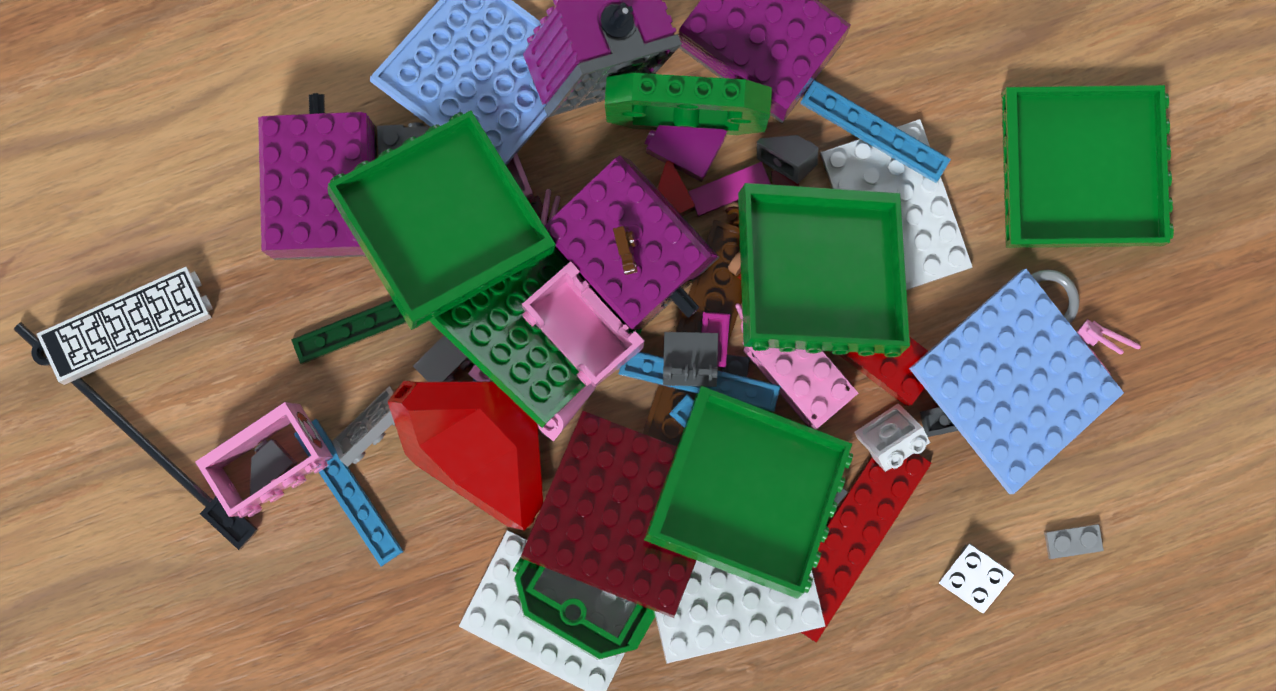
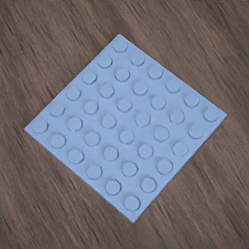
[370,0,547,165]
[909,269,1124,494]

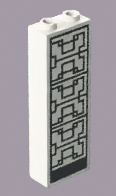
[37,267,213,385]

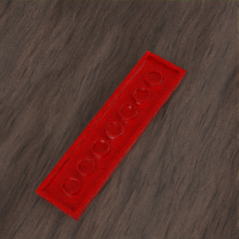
[801,453,932,643]

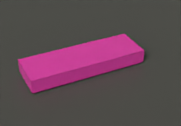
[688,162,771,217]

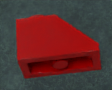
[658,161,695,216]

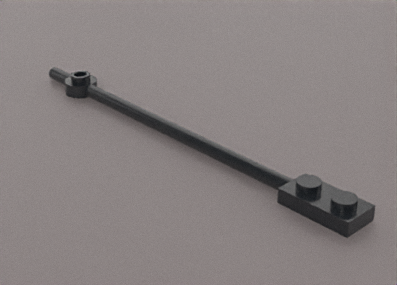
[14,322,258,550]

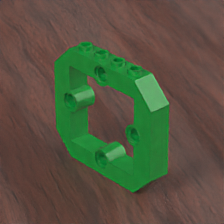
[605,73,772,135]
[512,557,655,660]

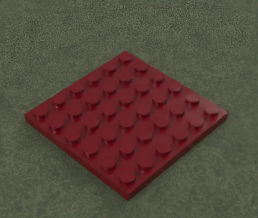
[521,411,697,618]

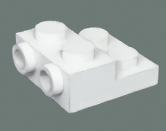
[854,404,930,472]

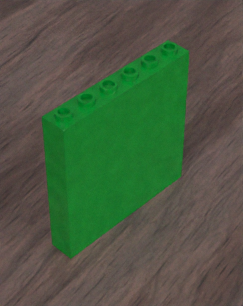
[1001,85,1174,248]
[328,110,556,330]
[738,183,910,357]
[644,386,853,599]

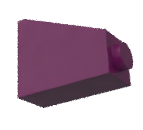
[644,125,727,182]

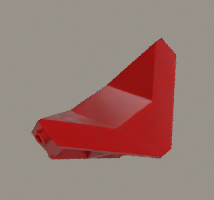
[387,380,543,530]

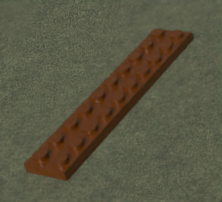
[642,219,742,447]

